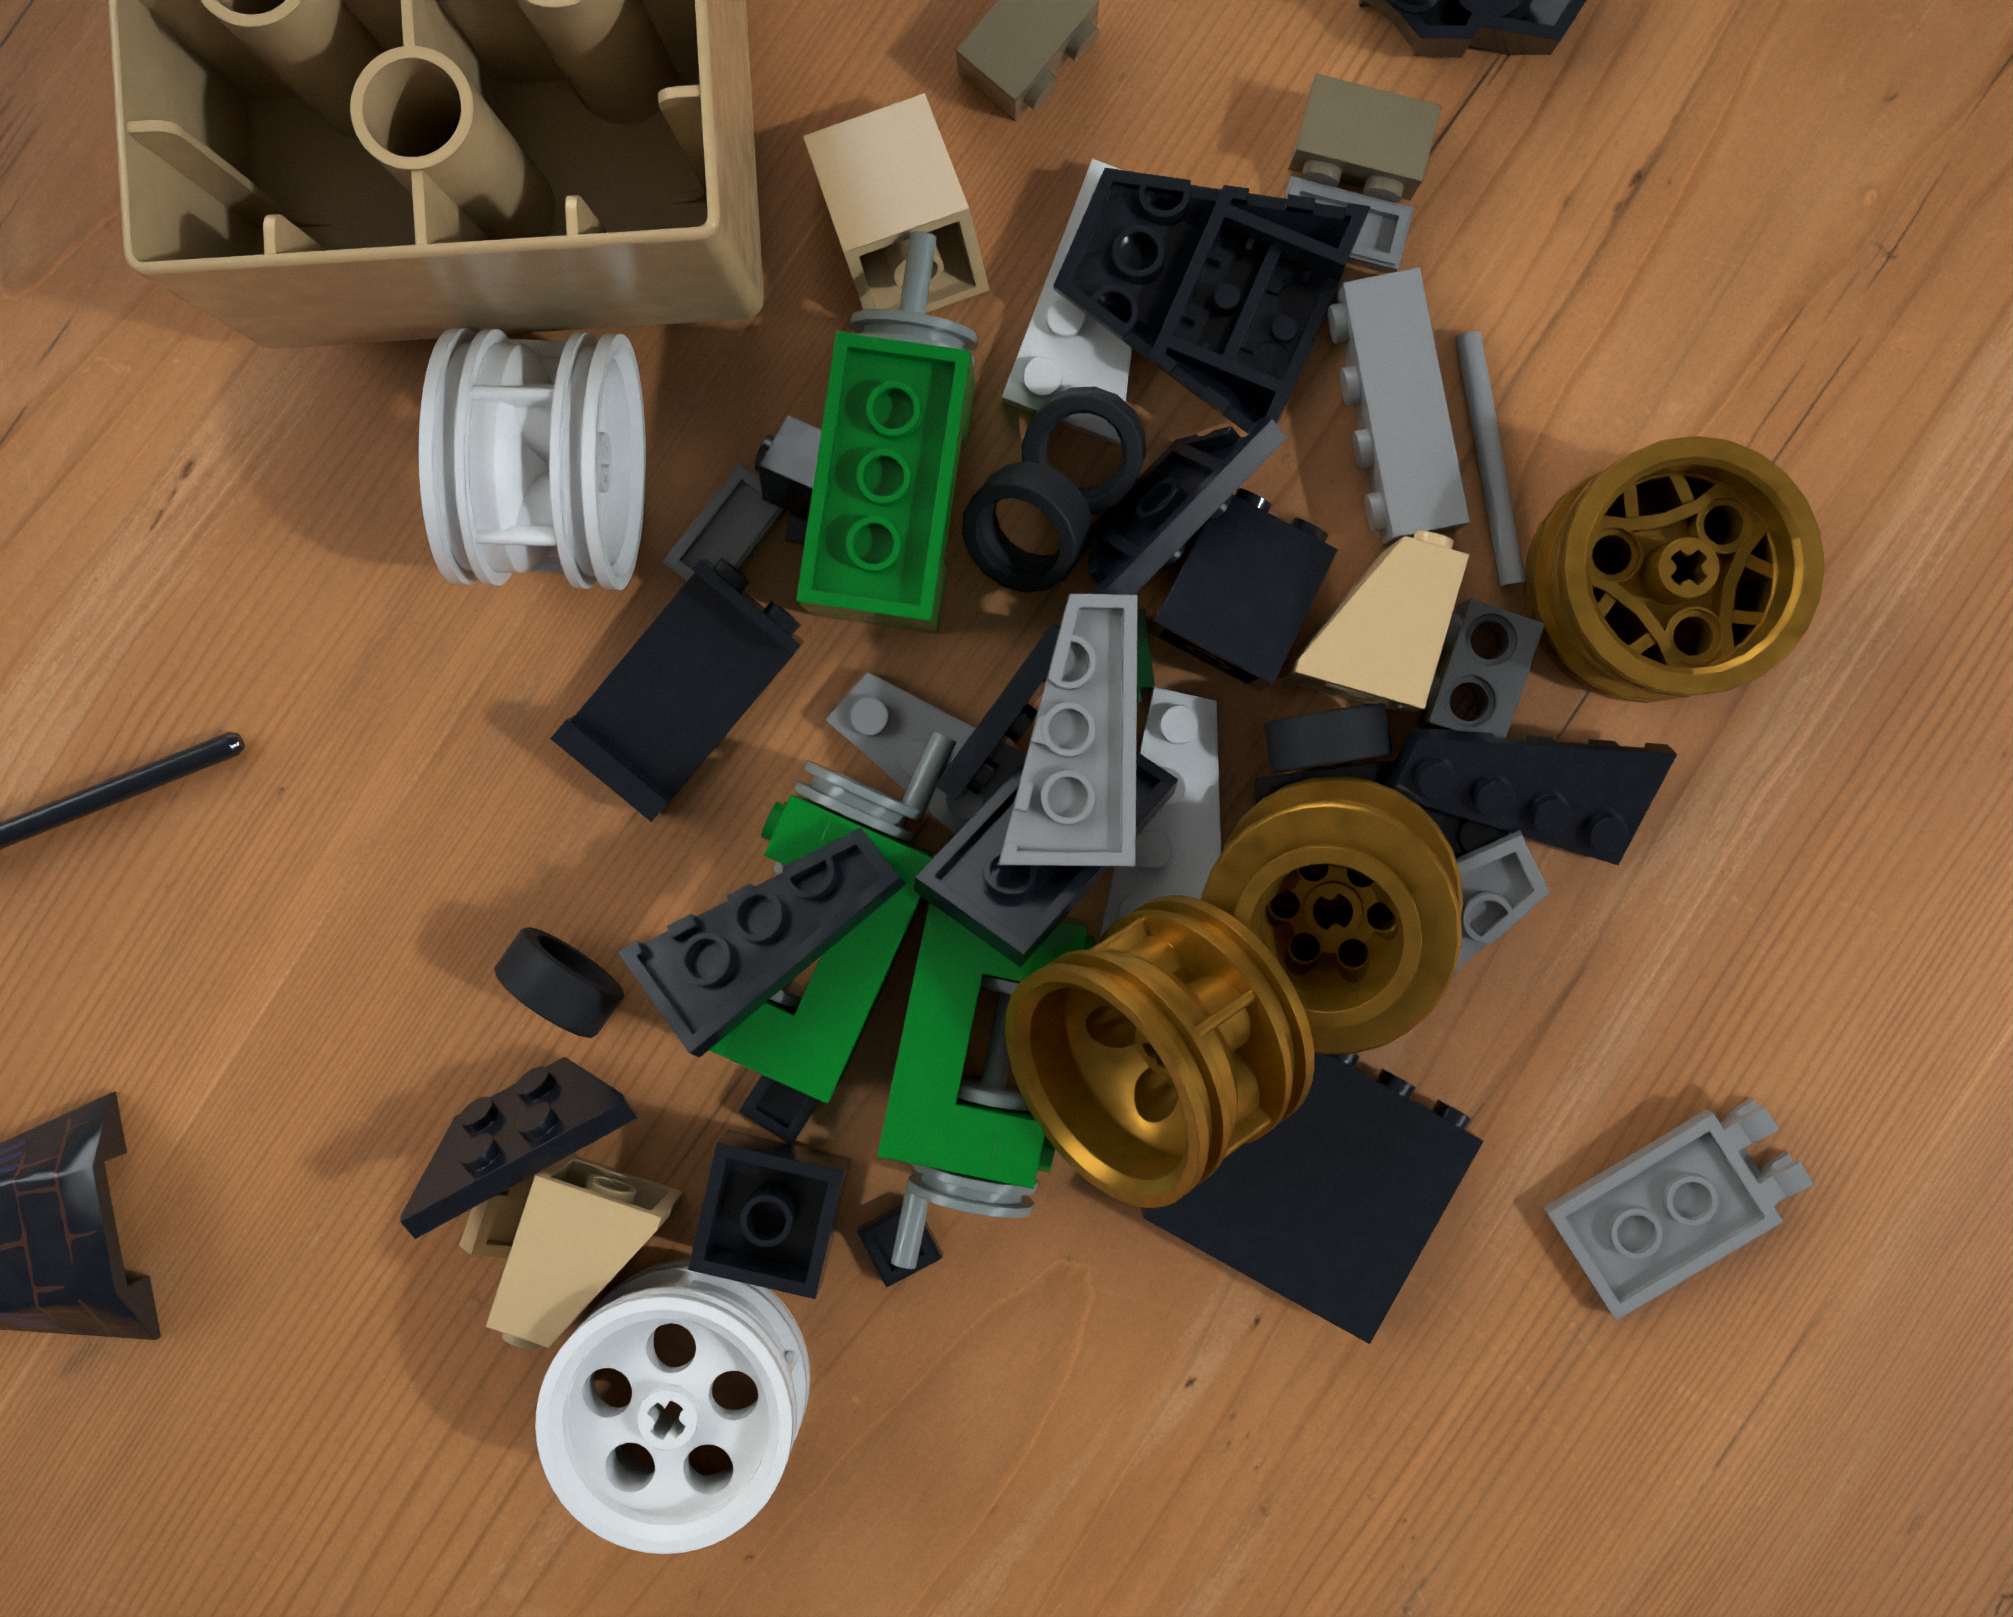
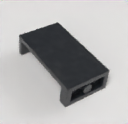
[550,558,804,822]

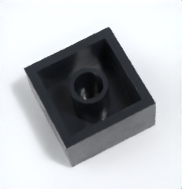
[688,1130,851,1299]

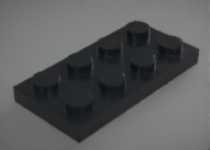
[914,751,1179,967]

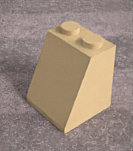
[803,93,990,313]
[1279,530,1470,714]
[485,1154,684,1349]

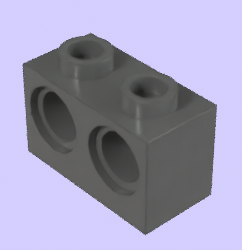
[1417,599,1545,739]

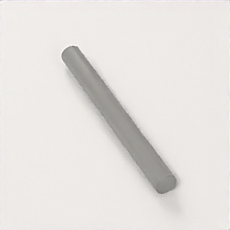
[1456,331,1526,587]

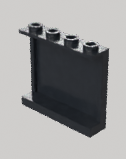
[1140,1053,1484,1344]

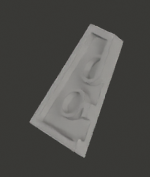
[1344,830,1550,979]

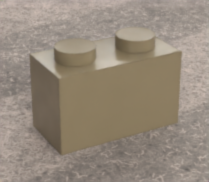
[956,0,1100,121]
[1288,74,1442,203]

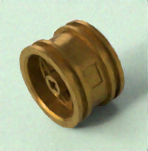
[1523,436,1825,703]

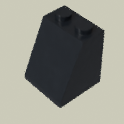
[1148,488,1338,691]

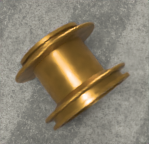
[1201,776,1463,1055]

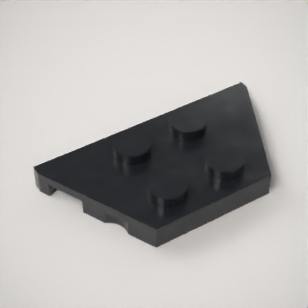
[1088,417,1288,595]
[400,1057,637,1239]

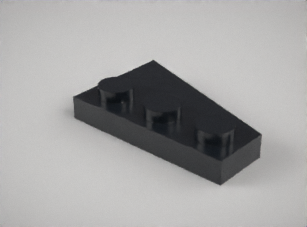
[935,624,1060,801]

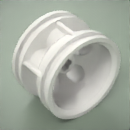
[419,328,646,590]
[535,1259,810,1554]

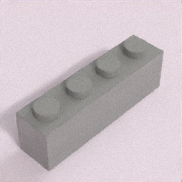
[1327,267,1470,546]

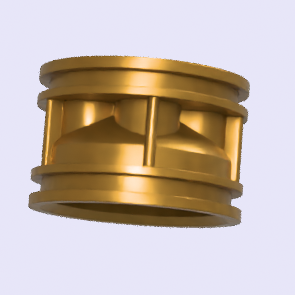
[1005,895,1315,1208]

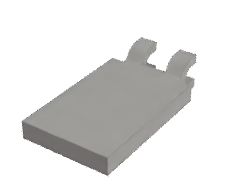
[1543,1098,1814,1321]

